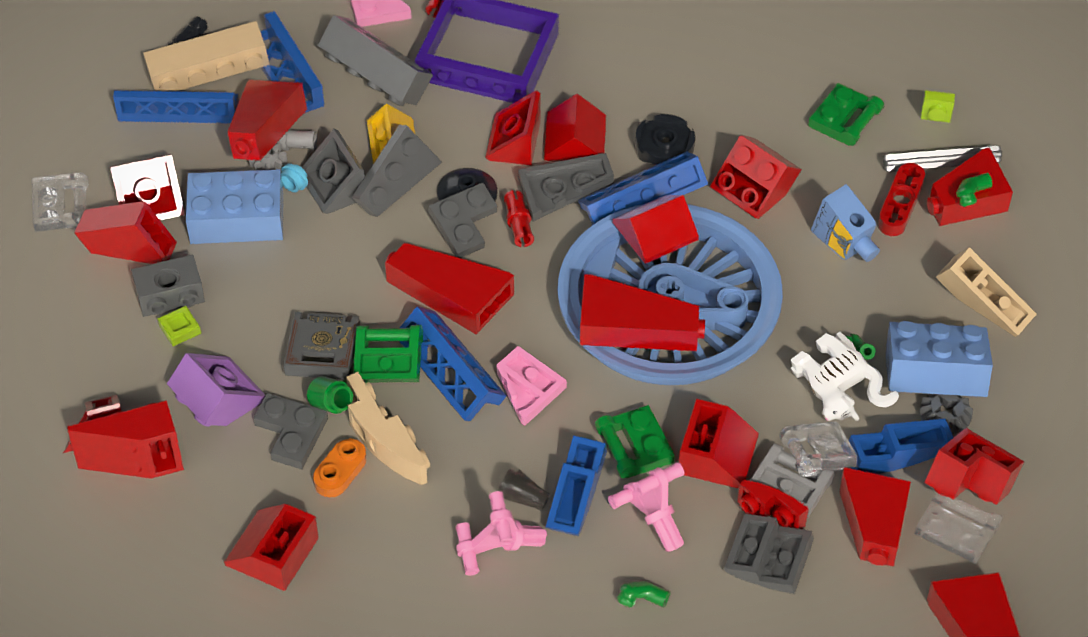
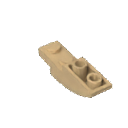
[346,372,430,485]

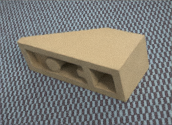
[936,247,1037,337]

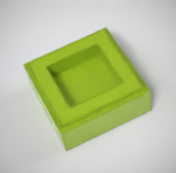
[157,306,201,347]

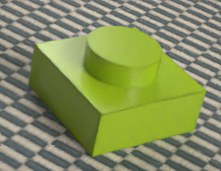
[921,90,955,123]

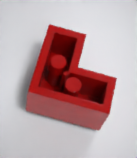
[924,428,1024,505]

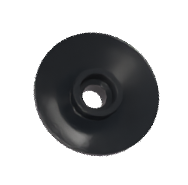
[437,168,498,201]

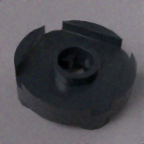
[635,114,695,165]

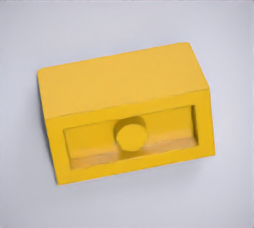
[367,104,415,164]

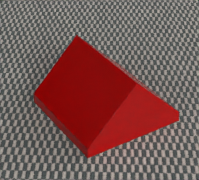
[485,90,541,166]
[544,93,606,161]
[613,195,699,264]

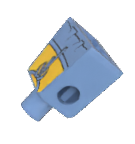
[811,184,880,262]

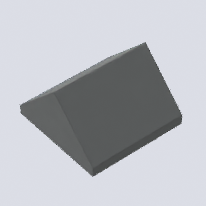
[302,129,365,214]

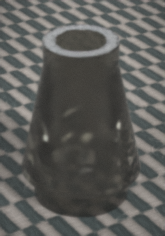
[498,468,551,511]

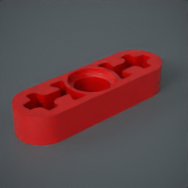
[878,163,925,236]

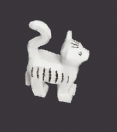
[791,332,899,422]

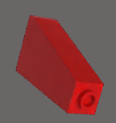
[227,80,307,161]
[385,243,514,335]
[580,274,705,351]
[927,572,1020,637]

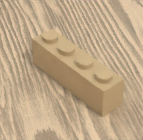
[143,21,270,92]

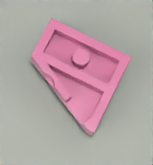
[350,0,411,27]
[496,346,567,426]

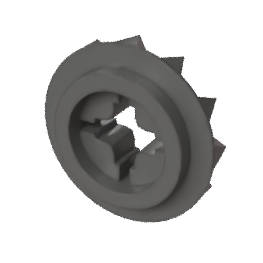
[920,394,973,434]

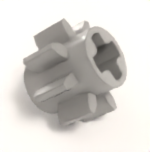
[249,143,288,170]

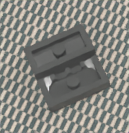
[724,514,814,594]

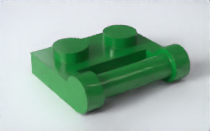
[808,83,884,146]
[353,325,423,383]
[594,405,675,479]

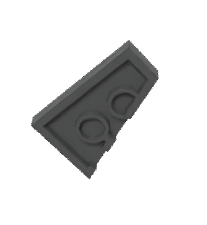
[352,124,442,217]
[518,153,614,222]

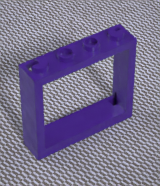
[415,0,559,103]

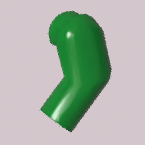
[956,173,992,207]
[845,333,876,360]
[617,581,671,608]

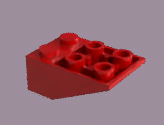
[67,400,184,479]

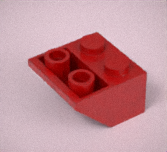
[710,135,802,219]
[679,398,759,489]
[224,503,319,591]

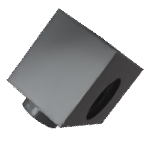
[131,254,205,317]

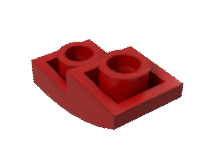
[737,480,809,529]

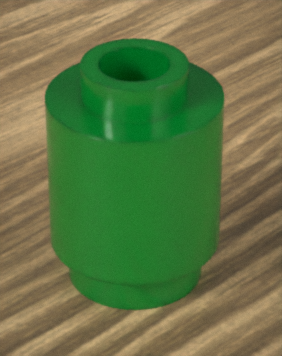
[307,376,353,414]

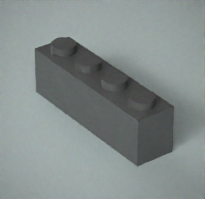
[318,15,433,106]

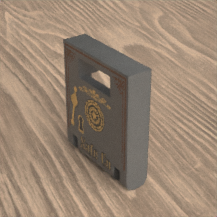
[284,312,360,380]

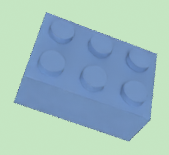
[186,169,284,244]
[885,321,993,397]

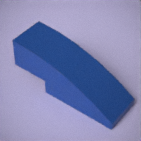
[844,419,954,474]
[545,435,607,536]

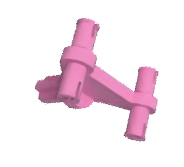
[608,462,684,552]
[455,491,547,576]

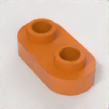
[313,439,367,497]

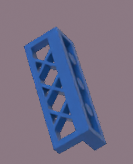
[260,11,324,113]
[113,90,239,123]
[578,151,708,225]
[400,306,507,422]

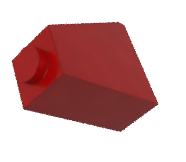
[927,147,1013,226]
[74,201,177,264]
[839,467,911,567]

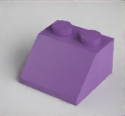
[167,353,266,426]

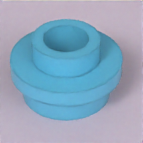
[281,164,308,193]

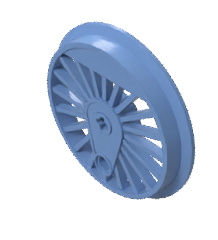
[558,204,783,385]

